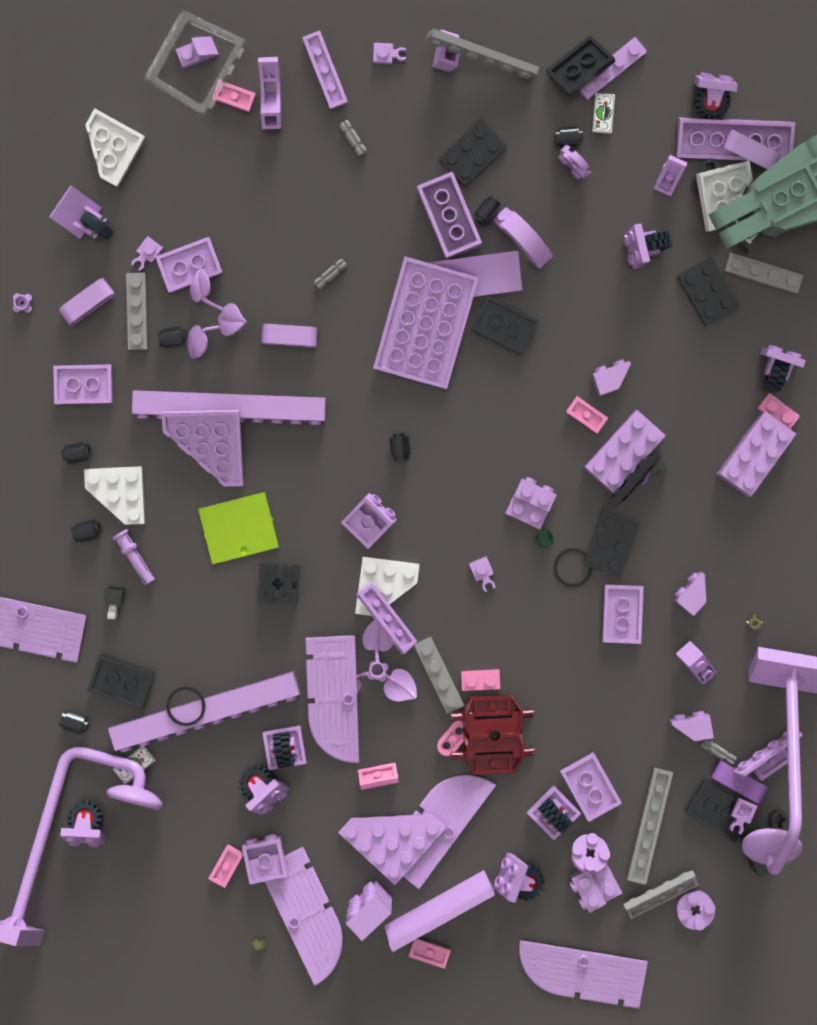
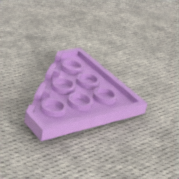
[161,410,244,487]
[338,814,446,885]

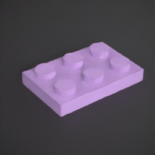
[155,237,223,293]
[53,364,113,405]
[602,584,644,644]
[560,752,622,822]

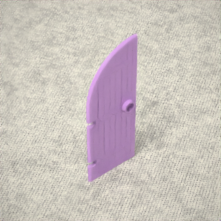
[0,597,87,663]
[305,635,359,763]
[403,775,496,889]
[265,847,343,986]
[519,940,648,1009]

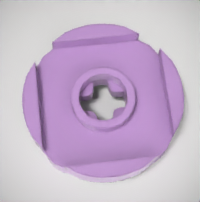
[558,145,592,180]
[571,833,610,874]
[676,890,715,930]

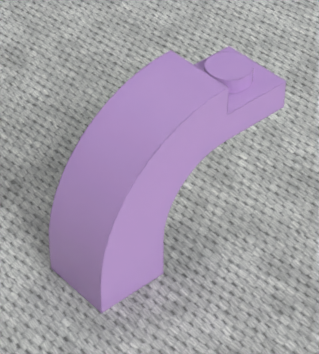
[258,57,282,129]
[493,207,553,269]

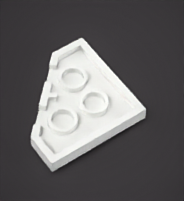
[85,109,146,188]
[696,161,753,231]
[84,466,145,525]
[355,557,420,616]

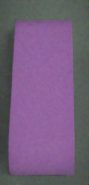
[711,760,769,804]

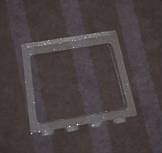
[145,10,245,115]

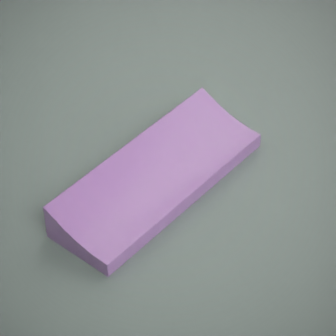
[676,117,796,162]
[428,251,523,298]
[384,870,495,952]

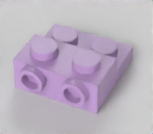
[505,477,557,529]
[341,493,397,549]
[242,834,288,884]
[569,864,622,913]

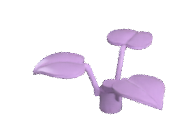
[187,268,247,360]
[356,620,417,701]

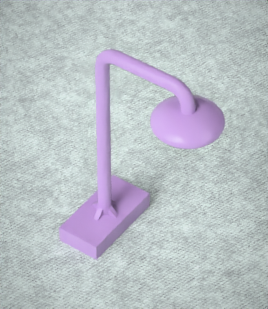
[742,647,817,875]
[0,747,163,946]

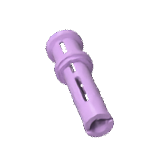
[112,529,155,585]

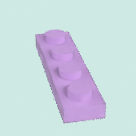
[302,30,348,110]
[579,37,647,101]
[356,582,417,654]

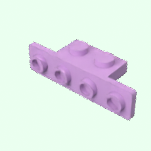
[734,731,803,781]

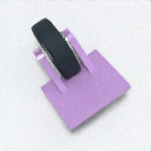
[49,185,113,240]

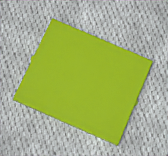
[198,492,279,564]

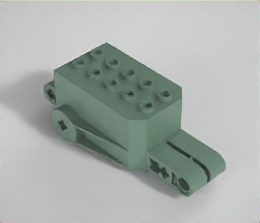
[709,135,817,250]

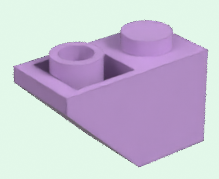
[432,29,461,72]
[591,359,631,397]
[674,572,707,616]
[676,641,717,685]
[669,711,714,741]

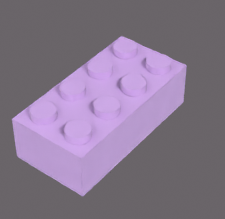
[417,171,482,260]
[583,410,666,493]
[716,411,796,497]
[346,880,392,941]

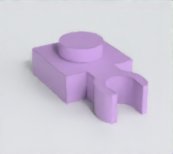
[373,43,406,65]
[132,236,164,271]
[469,556,495,592]
[729,797,757,834]

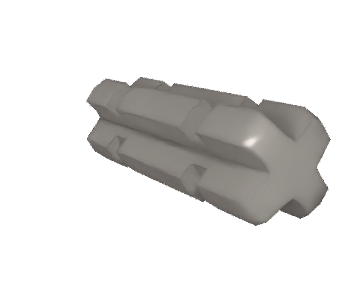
[340,120,367,156]
[314,259,347,289]
[701,739,737,766]

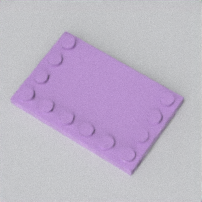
[373,256,479,389]

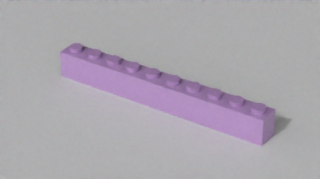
[132,391,326,425]
[108,671,300,752]

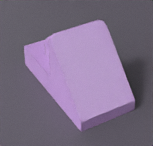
[175,36,219,69]
[654,155,687,196]

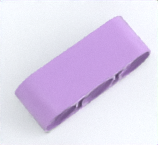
[723,130,781,169]
[59,278,115,326]
[261,324,318,348]

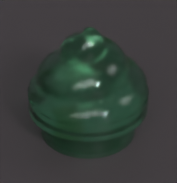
[533,529,554,548]

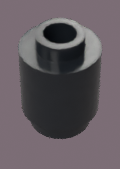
[554,126,583,147]
[474,196,502,226]
[158,326,187,348]
[389,433,411,461]
[61,442,91,464]
[71,519,101,542]
[59,711,89,735]

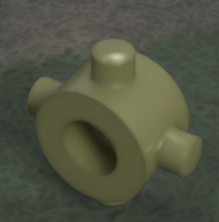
[746,615,763,632]
[251,939,267,951]

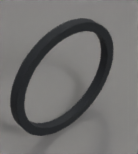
[554,548,592,587]
[166,687,206,726]

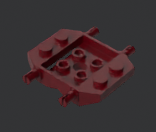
[450,695,535,775]

